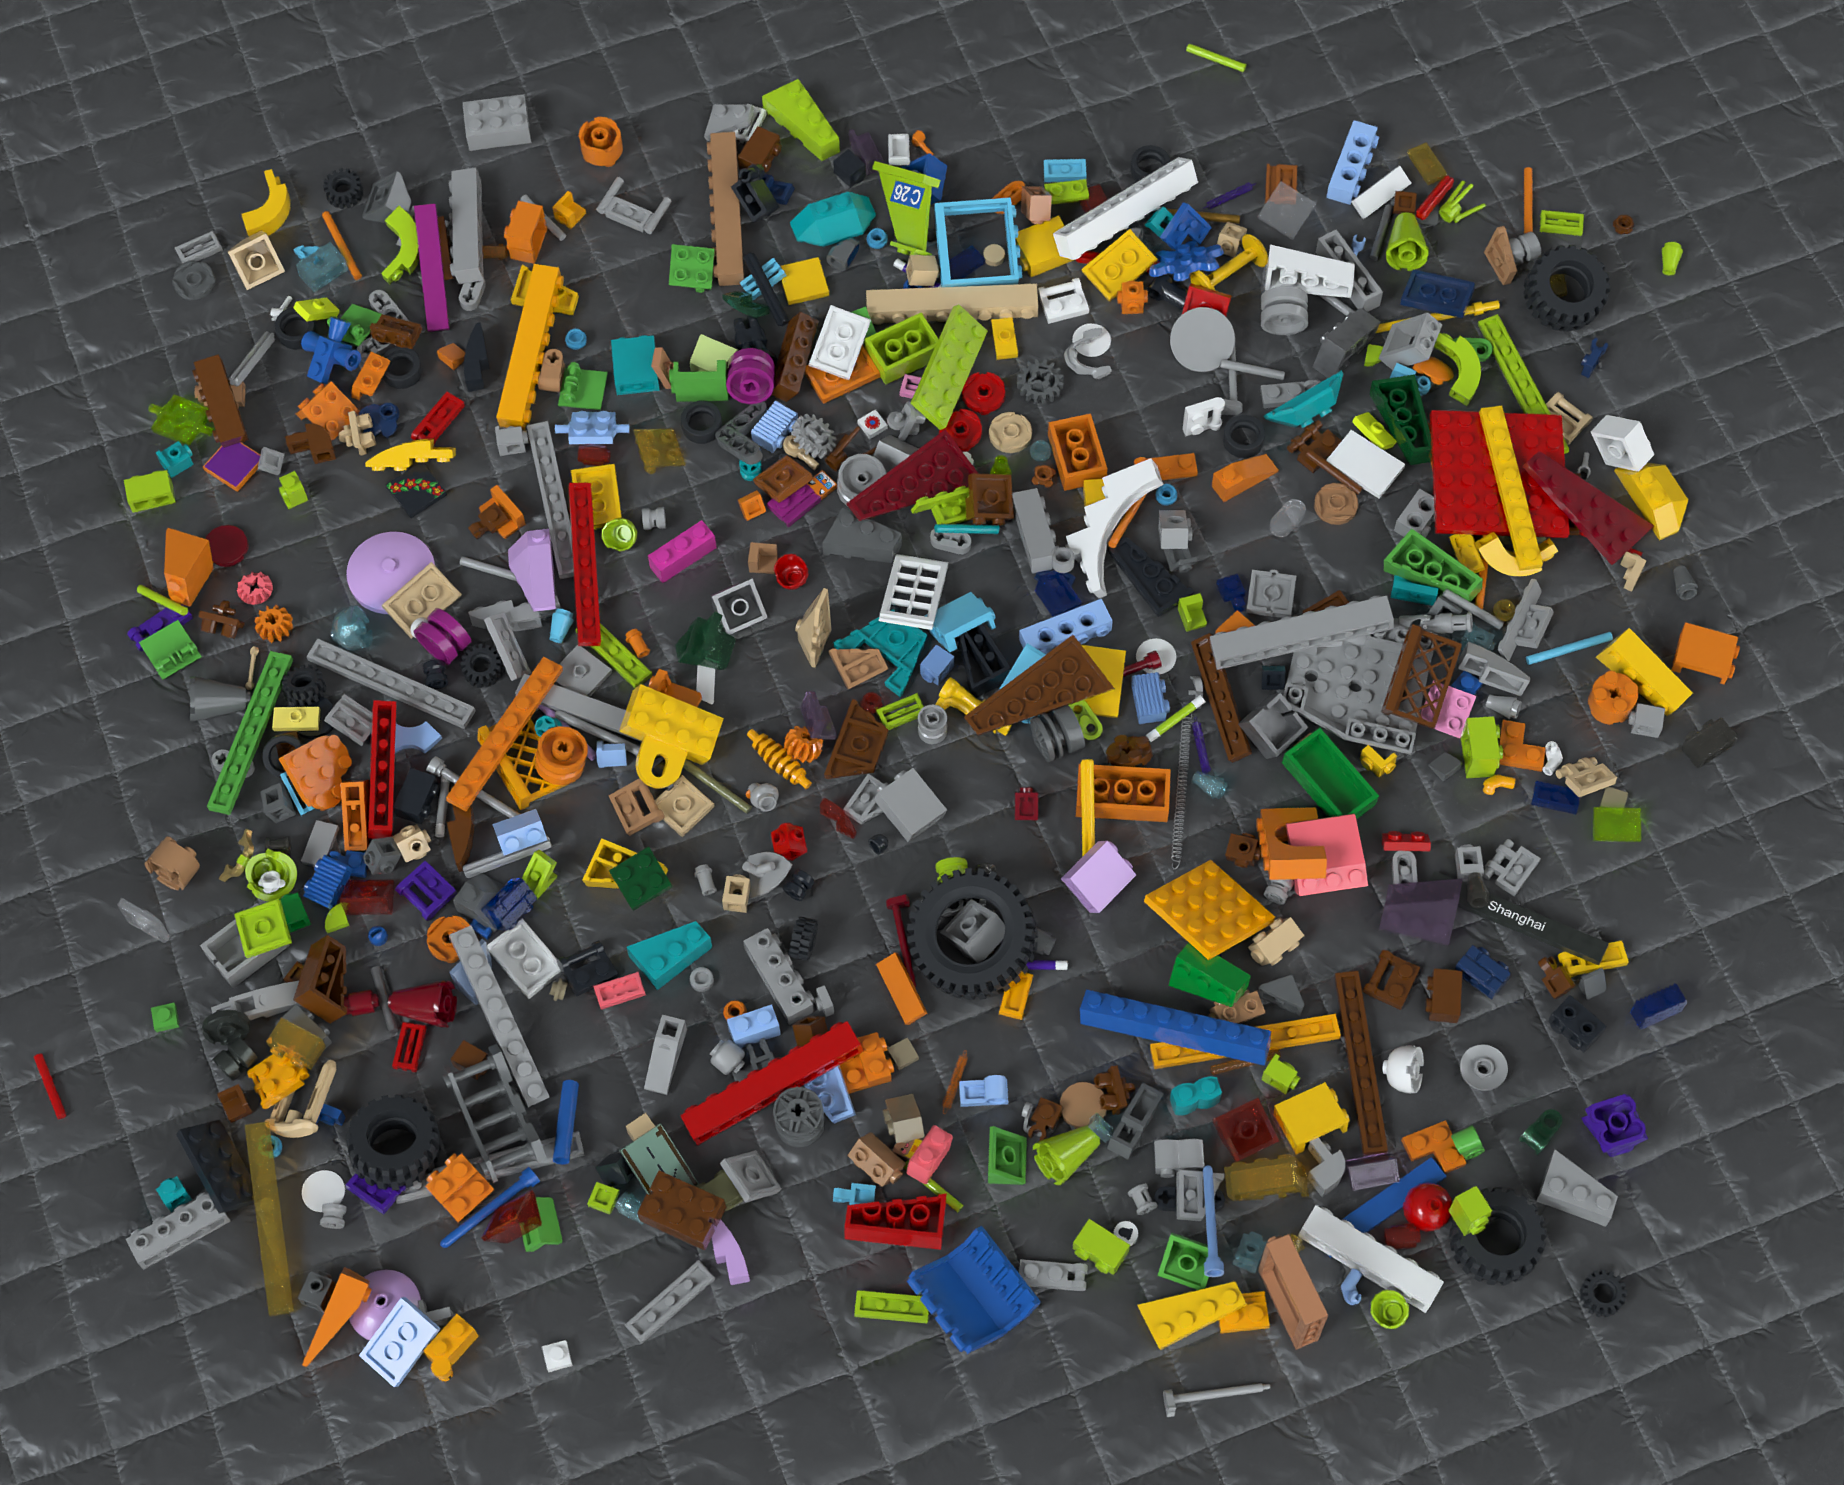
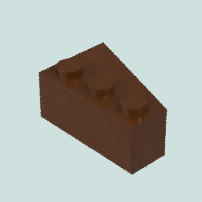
[293,935,347,1024]

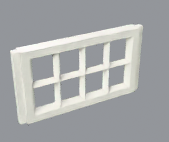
[879,554,948,630]

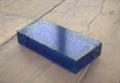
[949,245,985,280]

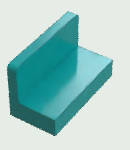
[1390,575,1439,606]

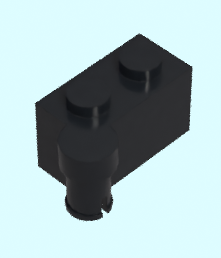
[731,164,780,222]

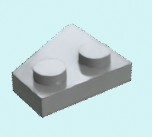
[704,104,754,141]
[842,774,884,824]
[1177,1170,1224,1221]

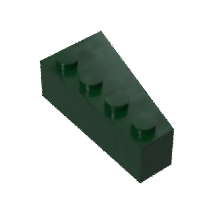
[1369,374,1432,465]

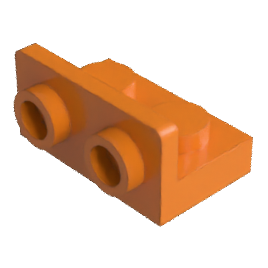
[351,352,390,400]

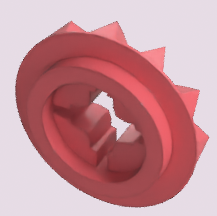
[237,571,273,605]

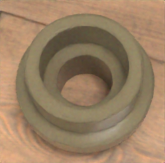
[550,978,568,1001]

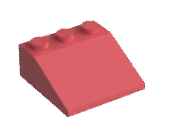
[1286,814,1368,896]

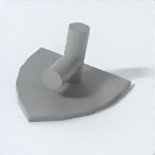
[742,852,793,899]

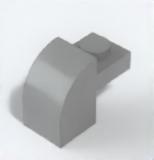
[1307,1137,1345,1197]

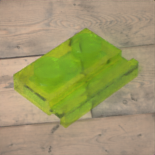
[1593,807,1641,842]

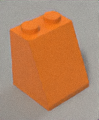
[164,528,214,607]

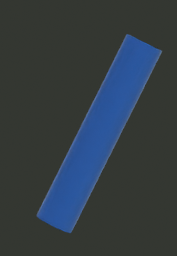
[553,1080,579,1165]

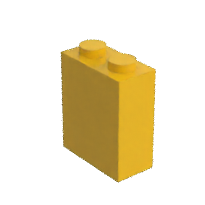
[1015,216,1076,278]

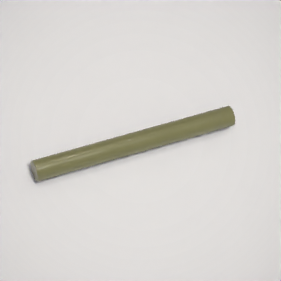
[683,759,752,814]

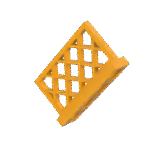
[478,718,569,810]

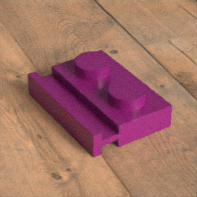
[767,484,821,528]

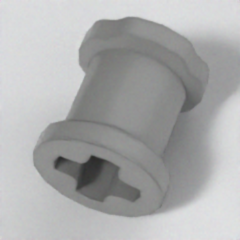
[1128,1183,1157,1215]

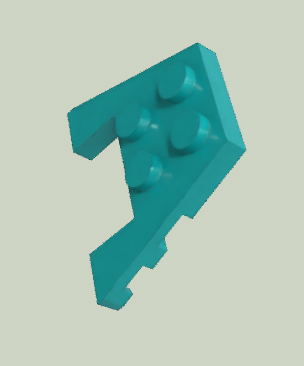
[834,609,927,697]

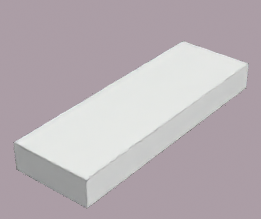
[1351,166,1411,219]

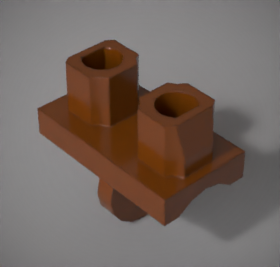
[199,600,245,639]
[1094,1066,1136,1115]

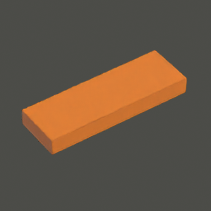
[876,952,928,1025]

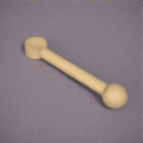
[245,646,259,690]

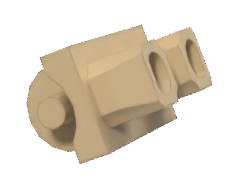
[338,411,376,455]

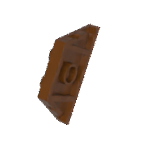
[824,699,889,779]

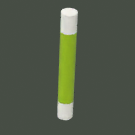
[1146,695,1205,742]

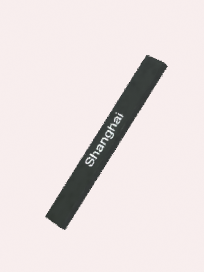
[1424,871,1609,965]

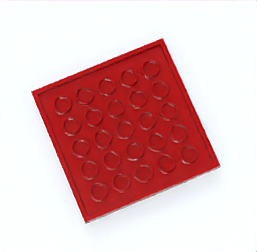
[1430,410,1569,538]

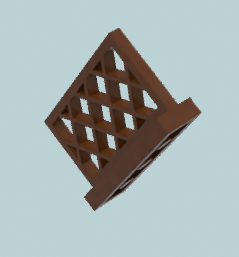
[1381,624,1462,729]

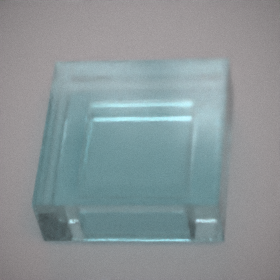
[1088,1113,1113,1143]

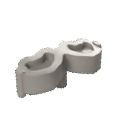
[1188,676,1203,709]

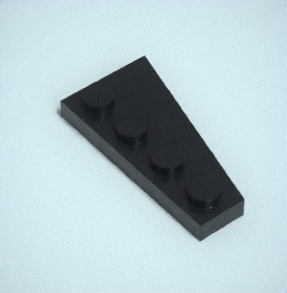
[1108,537,1195,617]

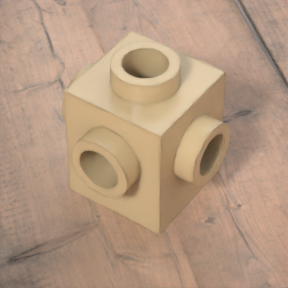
[392,824,431,863]

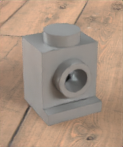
[495,426,529,456]
[1455,844,1484,882]

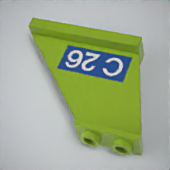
[872,161,941,256]

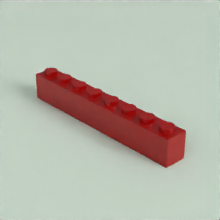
[680,1021,864,1145]

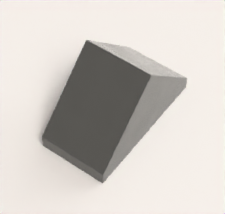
[1258,975,1304,1016]

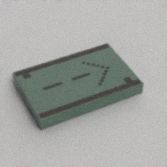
[619,1123,699,1195]

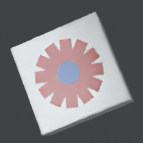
[857,410,888,439]

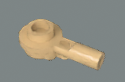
[783,435,820,470]

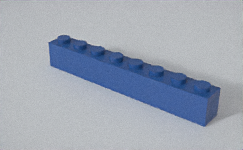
[1080,990,1271,1066]

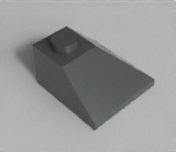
[362,171,411,223]
[453,873,521,932]

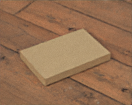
[382,562,462,639]

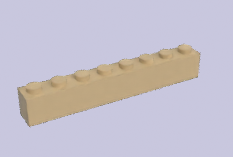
[866,284,1038,325]

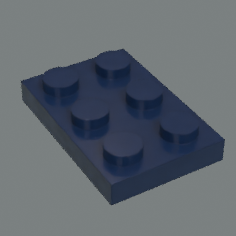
[1401,269,1475,318]

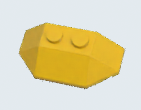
[1614,463,1688,540]

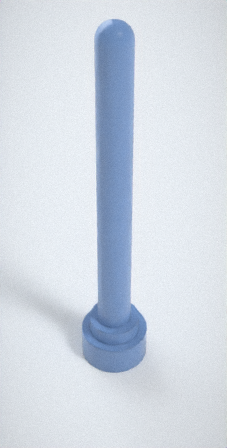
[1203,1165,1224,1277]

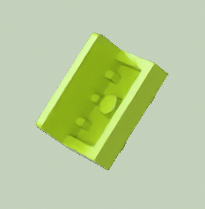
[1044,179,1089,205]

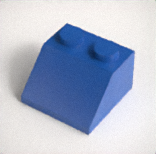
[901,153,947,205]

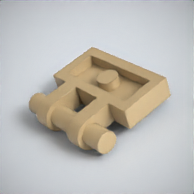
[1556,757,1617,797]

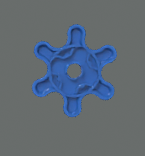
[1149,241,1224,281]

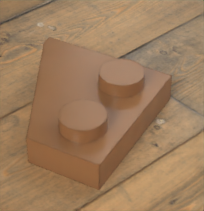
[1484,226,1517,286]
[828,649,888,689]

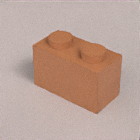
[1021,186,1052,224]

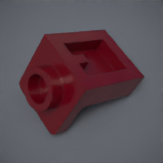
[1015,787,1038,820]

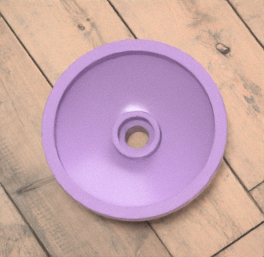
[349,1270,421,1341]

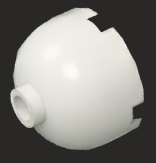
[1383,1045,1424,1093]

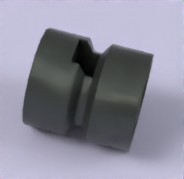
[213,1037,258,1081]

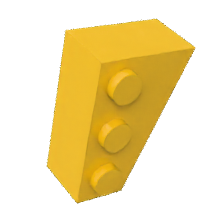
[582,838,668,889]

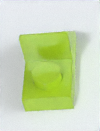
[517,849,557,901]

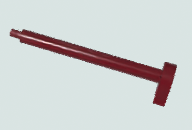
[886,894,916,987]

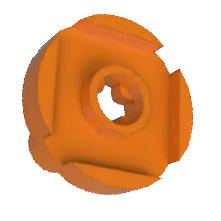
[427,915,470,963]

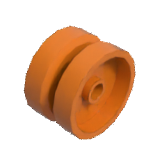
[535,726,588,785]

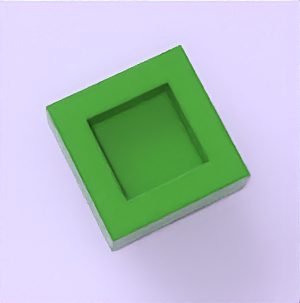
[151,1003,179,1032]

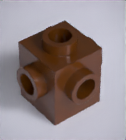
[1225,833,1261,868]

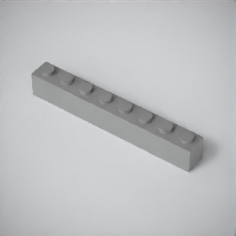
[1210,596,1394,670]

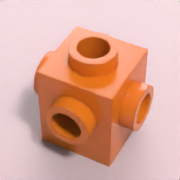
[1117,280,1148,314]

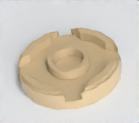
[989,412,1032,453]

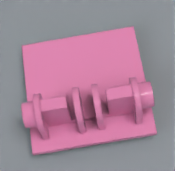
[1421,680,1476,738]

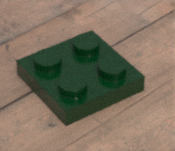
[609,846,673,911]

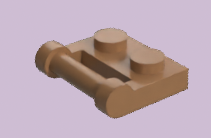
[609,778,665,836]

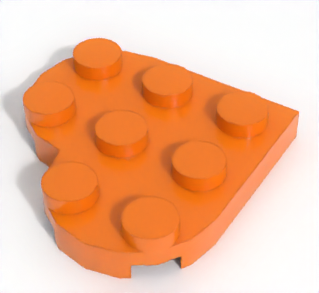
[279,735,352,811]

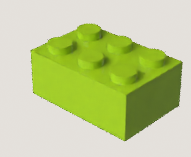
[864,312,939,385]

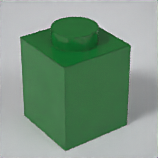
[280,892,311,933]

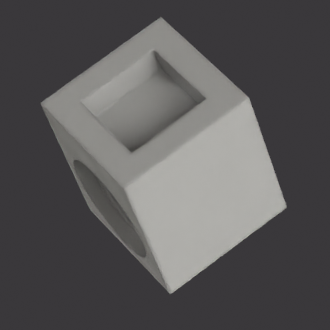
[1628,704,1665,738]

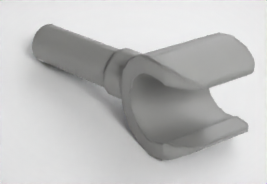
[1577,452,1591,480]

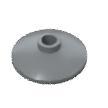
[1460,1045,1508,1091]

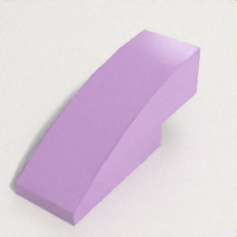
[709,1218,750,1285]

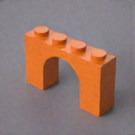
[1256,807,1327,880]

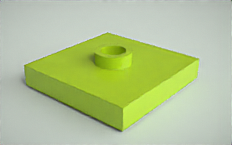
[234,899,292,958]

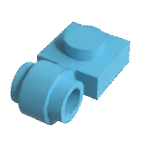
[1389,363,1431,396]

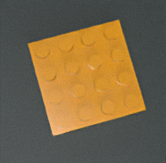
[1144,860,1275,960]

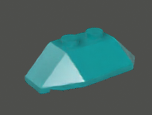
[790,192,876,247]
[1264,371,1343,428]

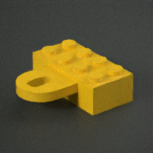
[619,684,724,789]

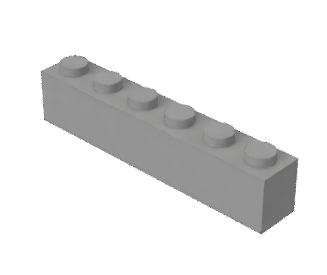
[449,168,484,284]

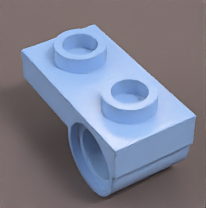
[959,1075,1008,1107]

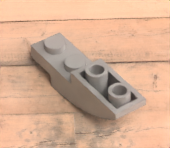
[468,596,561,631]
[211,981,301,1020]

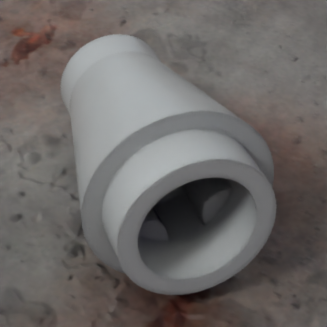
[1486,694,1522,719]

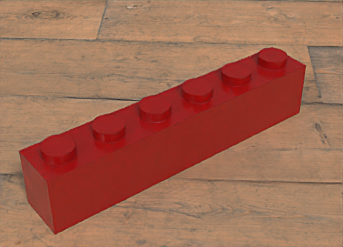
[368,700,396,839]

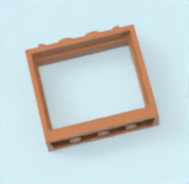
[1258,1234,1328,1350]

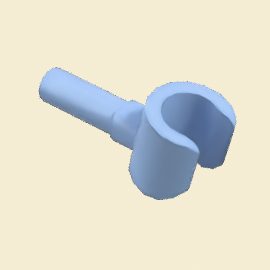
[1351,235,1366,256]

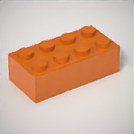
[1076,764,1171,822]

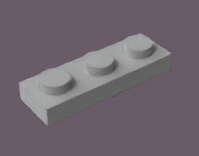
[484,612,531,681]

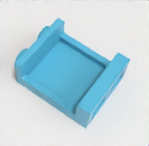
[924,592,996,652]

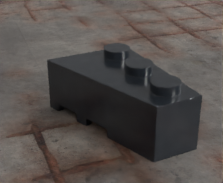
[958,624,1011,698]

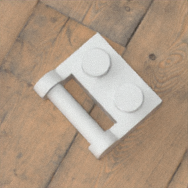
[1037,278,1089,324]
[1183,397,1225,436]

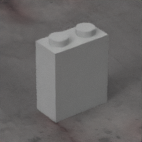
[874,768,947,842]

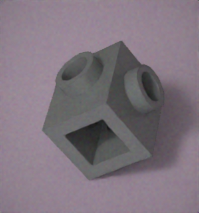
[363,837,402,875]

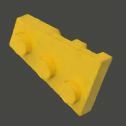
[511,265,579,315]

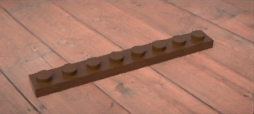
[1334,971,1388,1156]

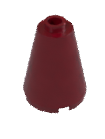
[388,980,457,1028]

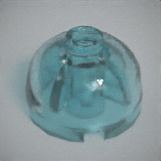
[331,605,373,651]

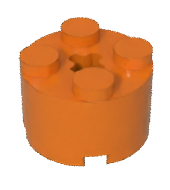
[579,117,623,167]
[1588,671,1638,725]

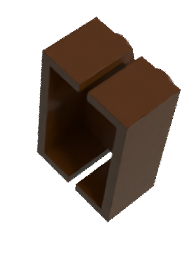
[637,1170,727,1250]

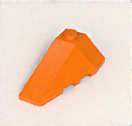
[302,1267,372,1367]

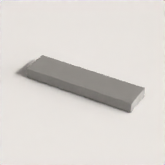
[625,1260,715,1344]

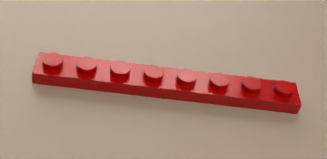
[568,483,601,646]

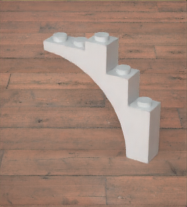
[1065,458,1163,598]

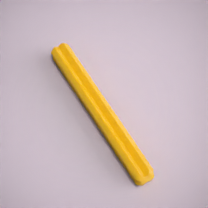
[1081,759,1095,857]

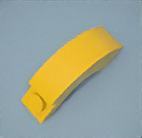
[242,169,290,236]
[1475,532,1558,576]

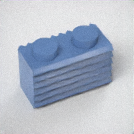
[1131,672,1170,724]

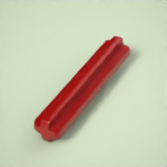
[1415,175,1454,220]

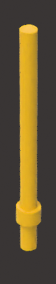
[1376,300,1500,333]

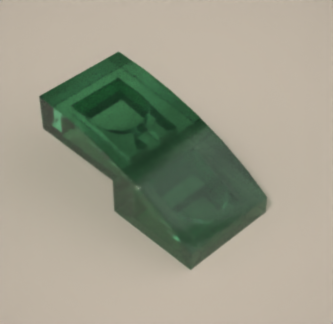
[722,291,769,318]

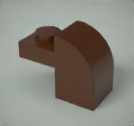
[285,424,336,464]

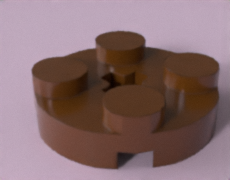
[1106,735,1152,767]

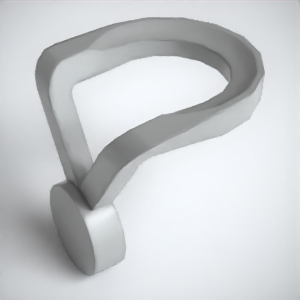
[1022,1102,1057,1137]

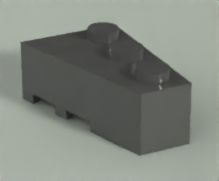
[822,508,902,563]

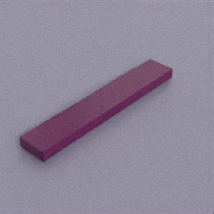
[414,204,450,332]

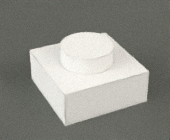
[542,1340,572,1372]

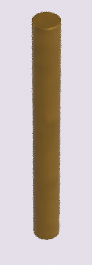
[1167,209,1240,224]

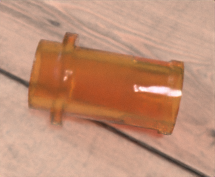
[482,243,508,260]

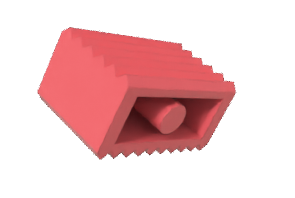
[906,1125,953,1184]

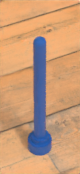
[440,1166,540,1248]

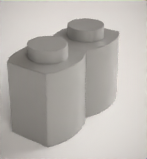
[1154,1139,1204,1178]

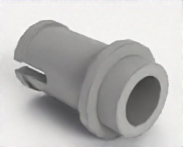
[694,864,717,896]

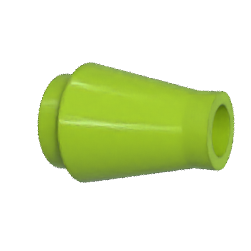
[1662,242,1683,275]

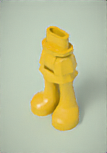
[935,677,1012,736]

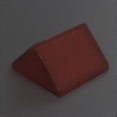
[340,880,394,915]
[481,1190,542,1244]

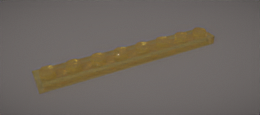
[245,1121,294,1317]

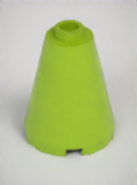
[1386,213,1429,271]
[1033,1125,1101,1185]

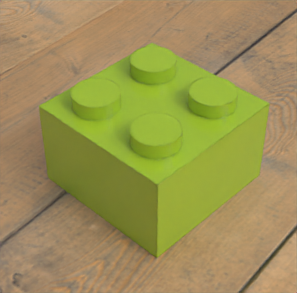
[1461,716,1503,778]

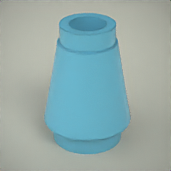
[549,609,574,643]

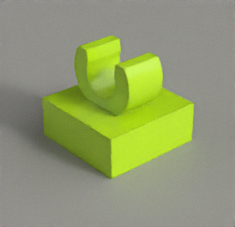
[587,1182,620,1214]

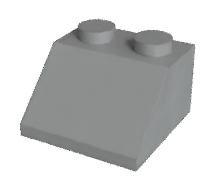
[940,899,1005,964]

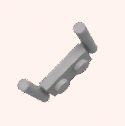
[596,177,672,234]

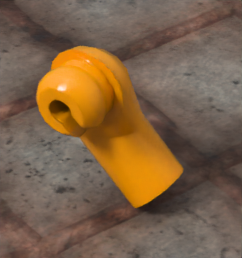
[1483,775,1515,795]

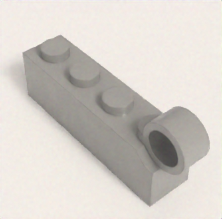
[1012,488,1074,573]

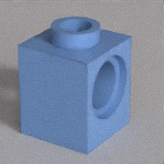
[920,645,954,686]

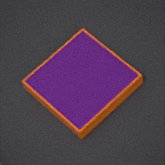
[203,442,260,492]

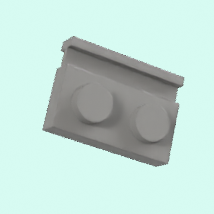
[324,694,372,746]

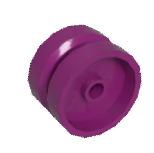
[726,348,775,404]
[413,608,471,665]

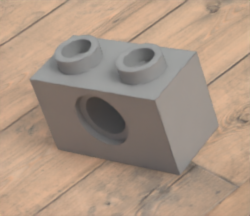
[1158,510,1192,549]

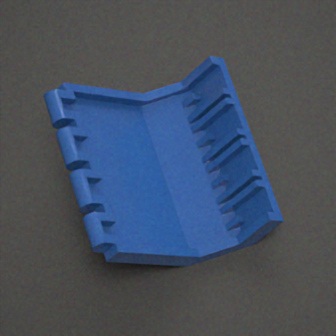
[907,1226,1041,1354]

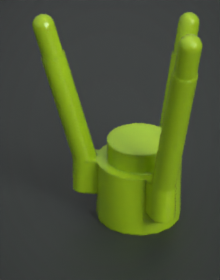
[1439,181,1486,223]

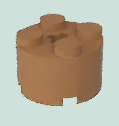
[145,837,200,890]

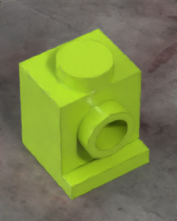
[279,471,308,510]
[1262,1054,1301,1095]

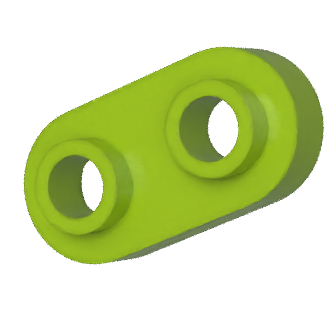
[1069,700,1102,740]

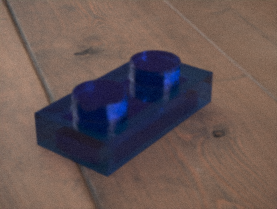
[1531,781,1580,814]

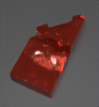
[820,798,857,839]

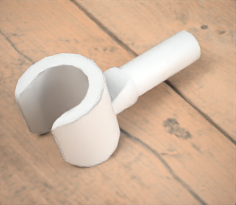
[270,296,292,321]

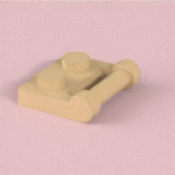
[1546,392,1593,445]

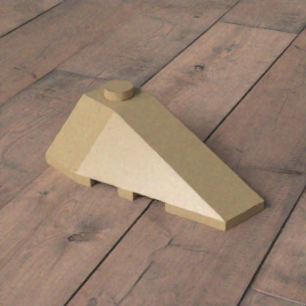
[795,588,831,667]

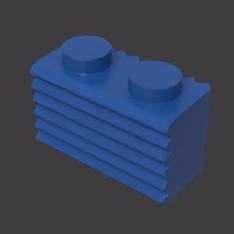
[304,855,354,909]

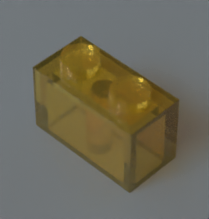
[266,1018,326,1070]

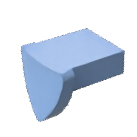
[596,740,627,768]

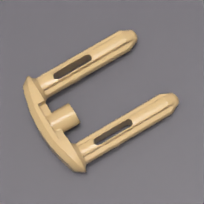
[264,1060,336,1138]

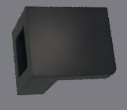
[595,1152,635,1187]

